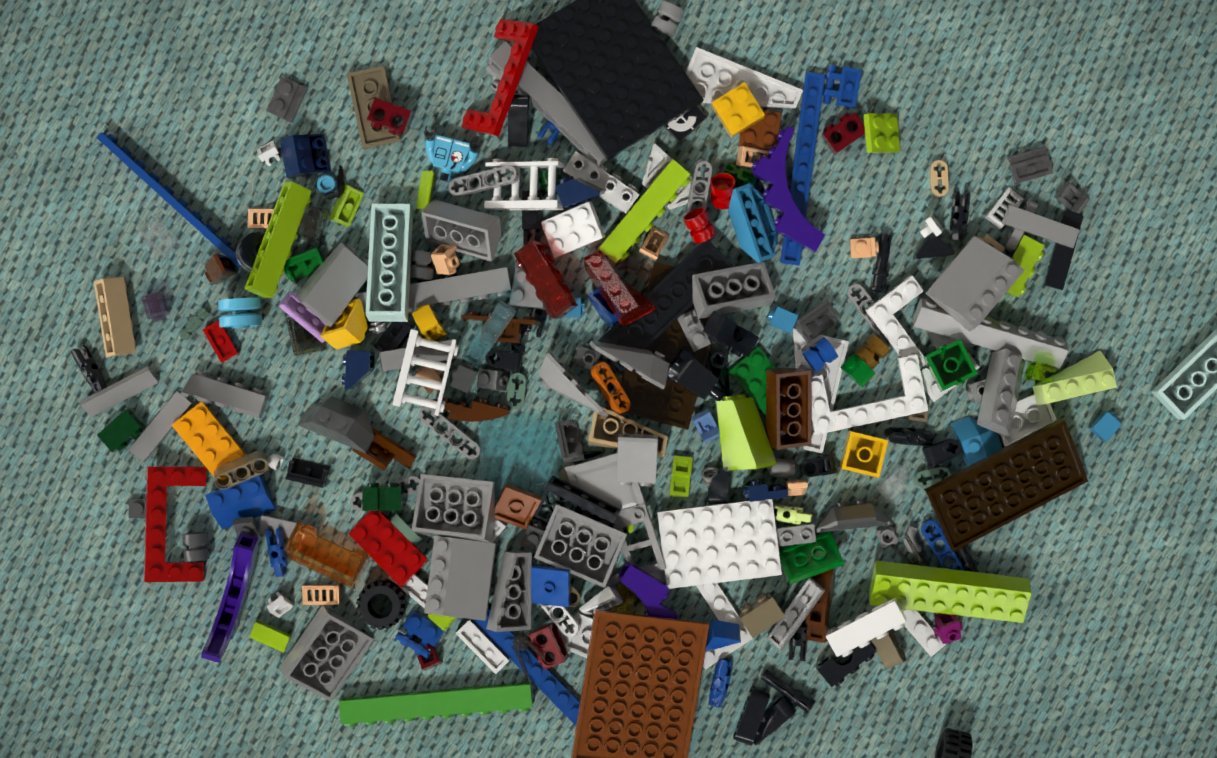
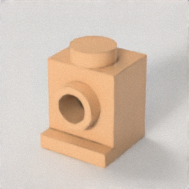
[430,244,460,276]

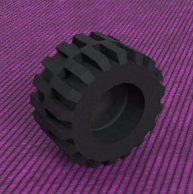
[356,579,407,630]
[935,728,973,758]

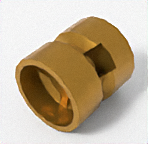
[854,334,891,370]

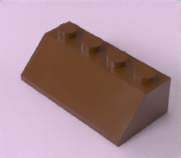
[766,368,811,450]

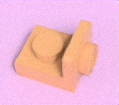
[850,237,879,259]

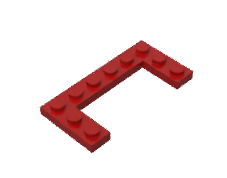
[461,19,539,137]
[144,466,207,582]

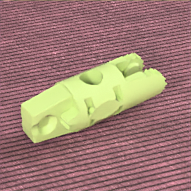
[773,503,813,525]

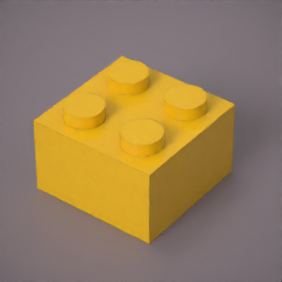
[711,82,765,138]
[839,431,889,478]

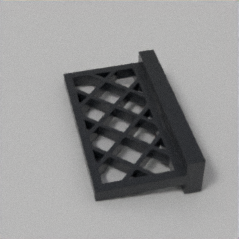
[533,475,621,528]

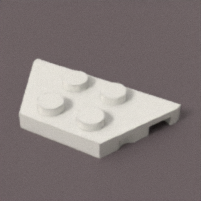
[642,144,709,210]
[558,613,593,658]

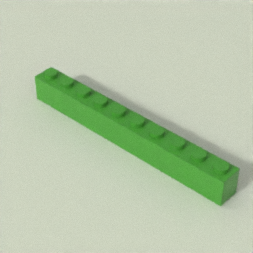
[339,682,533,727]

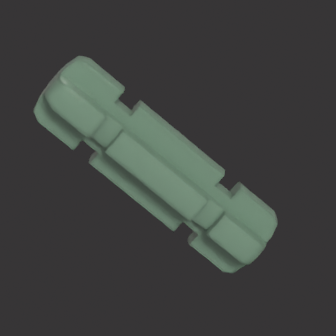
[179,307,210,340]

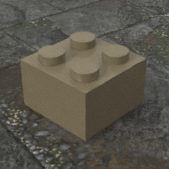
[738,593,785,638]

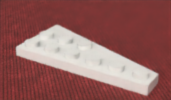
[686,47,803,109]
[792,328,849,454]

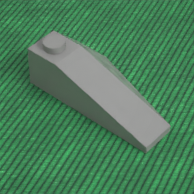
[589,341,670,389]
[538,353,609,417]

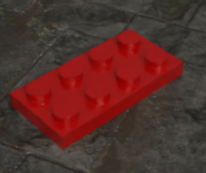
[349,510,429,587]

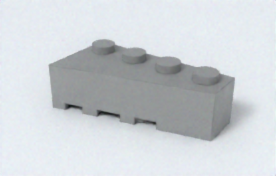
[486,551,532,632]

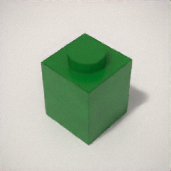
[840,353,876,388]

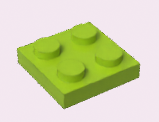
[864,113,900,153]

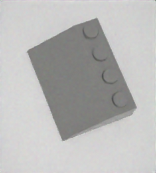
[925,236,1025,332]
[411,474,495,543]
[534,504,627,588]
[424,536,496,621]
[279,605,374,701]

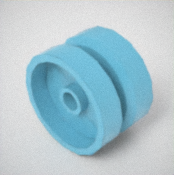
[218,298,262,329]

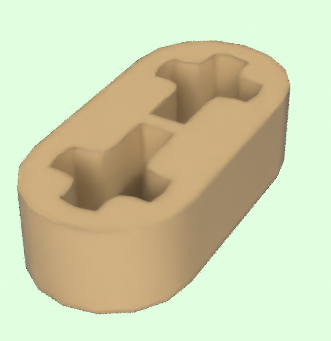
[929,160,949,197]

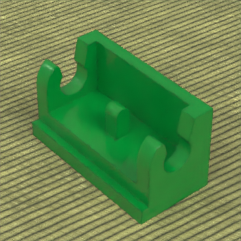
[284,248,324,282]

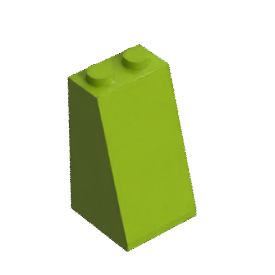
[716,394,776,471]

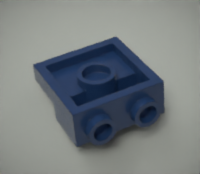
[742,479,789,502]

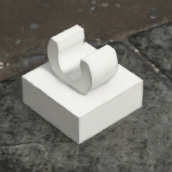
[257,140,280,166]
[267,592,294,618]

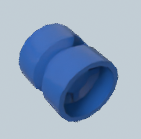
[802,337,838,373]

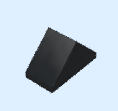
[913,234,955,260]

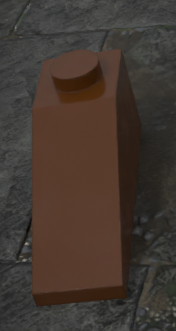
[204,253,237,284]

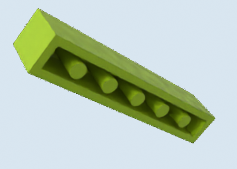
[598,159,692,263]
[245,181,312,298]

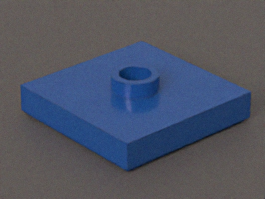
[531,565,570,607]

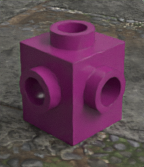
[933,613,963,644]

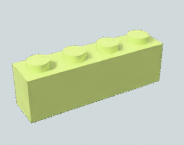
[1033,351,1117,404]

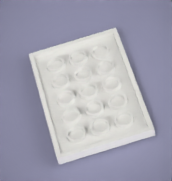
[657,499,782,589]

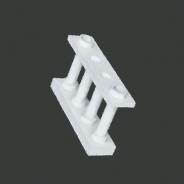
[484,158,565,211]
[392,329,459,416]

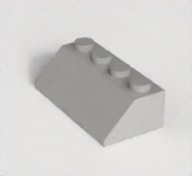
[422,200,501,261]
[692,262,776,319]
[977,349,1025,437]

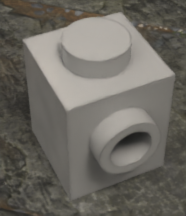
[965,378,986,403]

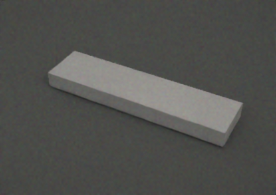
[1002,205,1080,248]
[379,339,458,371]
[80,366,159,417]
[129,391,193,462]
[767,578,825,650]

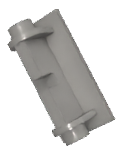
[776,524,816,547]

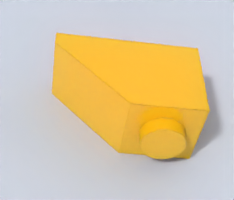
[411,304,447,341]

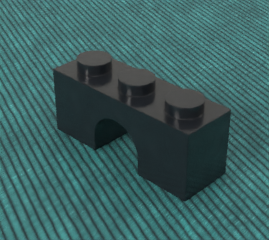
[703,311,759,358]
[815,644,876,687]

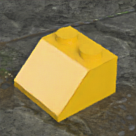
[320,299,368,350]

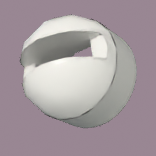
[268,454,284,471]

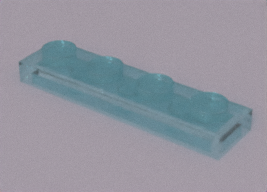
[462,301,517,368]

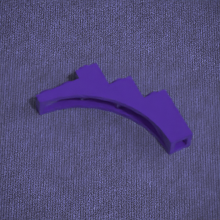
[751,126,825,253]
[201,532,259,663]
[618,561,678,619]

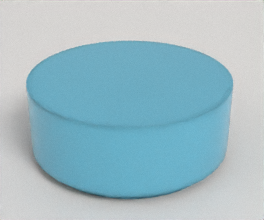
[317,175,336,194]

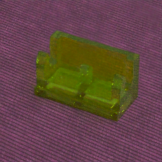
[1023,361,1057,382]

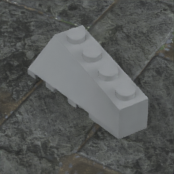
[181,371,269,418]

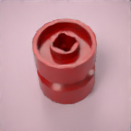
[710,173,736,209]
[683,207,717,244]

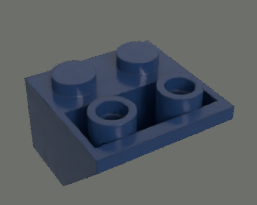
[280,134,331,178]
[342,350,375,389]

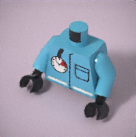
[424,126,483,183]

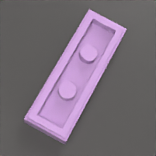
[279,291,326,343]

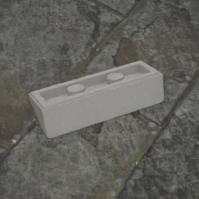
[259,514,320,545]

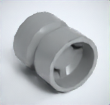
[651,1,684,37]

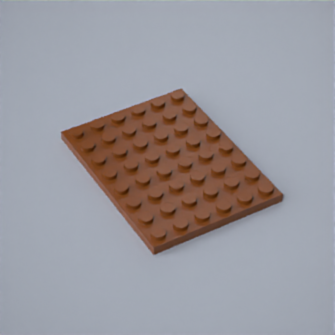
[571,609,709,758]

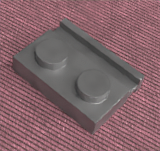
[266,76,308,123]
[1007,146,1053,184]

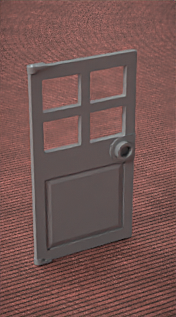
[565,453,666,586]

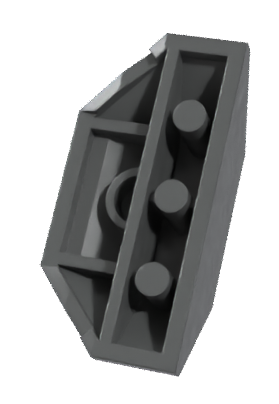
[298,397,375,453]
[815,499,894,533]

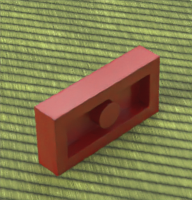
[202,320,239,363]

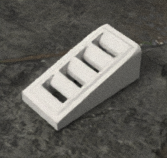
[985,187,1024,229]
[579,586,623,617]

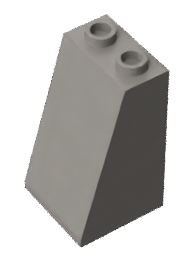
[295,242,368,327]

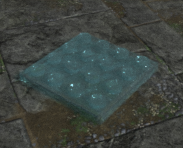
[478,419,559,500]

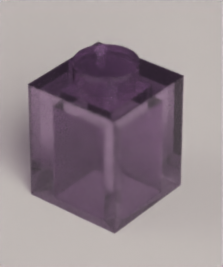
[141,292,170,322]

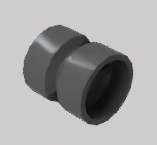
[410,250,434,281]
[182,532,210,562]

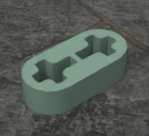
[507,373,527,409]
[914,466,951,488]
[390,513,422,545]

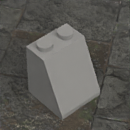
[617,433,658,486]

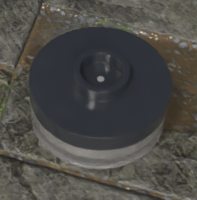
[236,232,265,272]

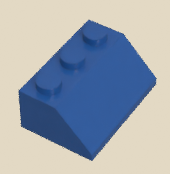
[205,474,276,530]

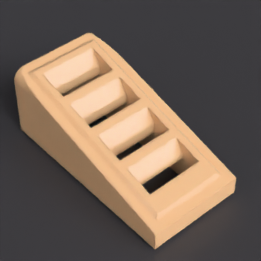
[736,146,769,168]
[248,209,274,229]
[785,480,808,496]
[302,584,341,605]

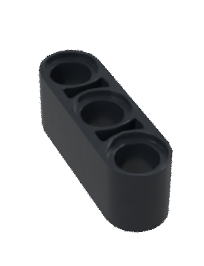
[508,94,529,147]
[733,687,770,746]

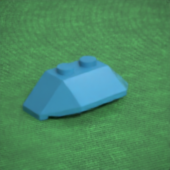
[728,183,778,263]
[951,416,1002,467]

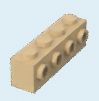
[94,277,136,357]

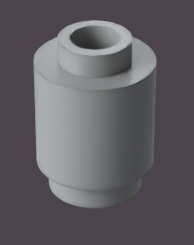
[766,458,795,479]

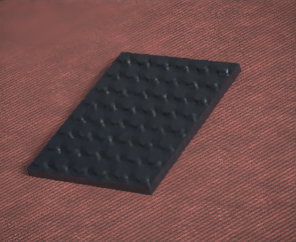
[531,0,704,161]

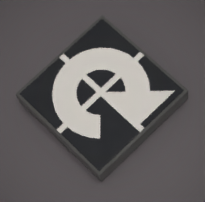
[664,106,708,144]

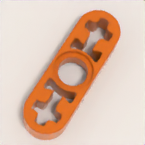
[591,362,631,414]

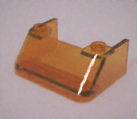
[284,520,369,589]

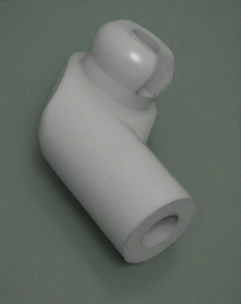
[485,64,502,91]
[904,525,921,555]

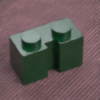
[97,409,145,452]
[362,483,403,511]

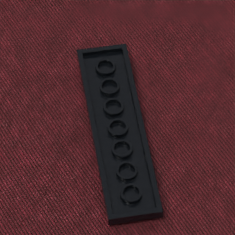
[598,240,733,372]

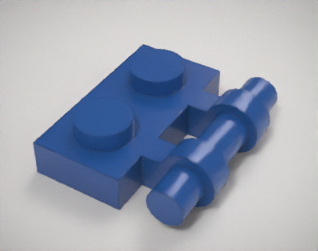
[822,65,862,109]
[395,610,445,658]

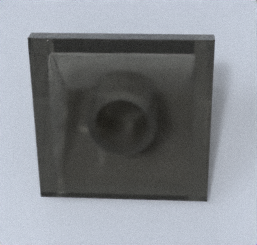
[286,317,327,356]

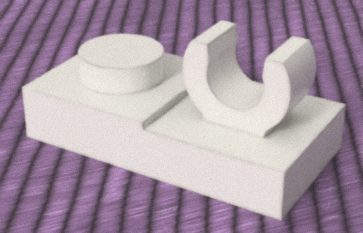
[920,214,944,238]

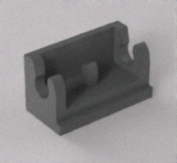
[794,300,838,343]
[555,420,585,464]

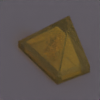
[610,582,635,613]

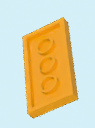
[172,402,247,480]

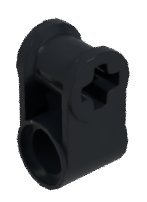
[486,350,523,373]
[922,439,961,467]
[800,453,838,477]

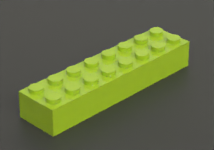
[869,560,1032,623]

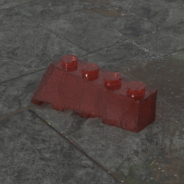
[514,241,578,319]
[583,250,657,326]

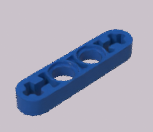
[921,520,965,571]

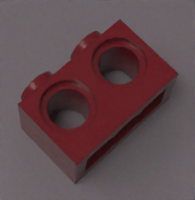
[367,98,413,136]
[821,112,865,155]
[529,622,570,670]

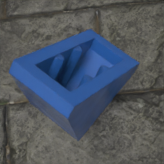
[705,620,741,651]

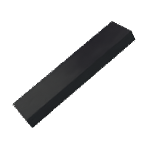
[1043,211,1084,290]

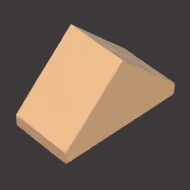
[639,226,670,261]

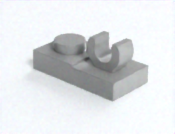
[678,309,711,352]

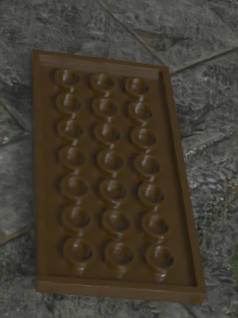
[619,262,712,430]
[924,418,1088,552]

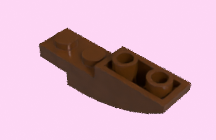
[433,397,511,422]
[806,568,835,643]

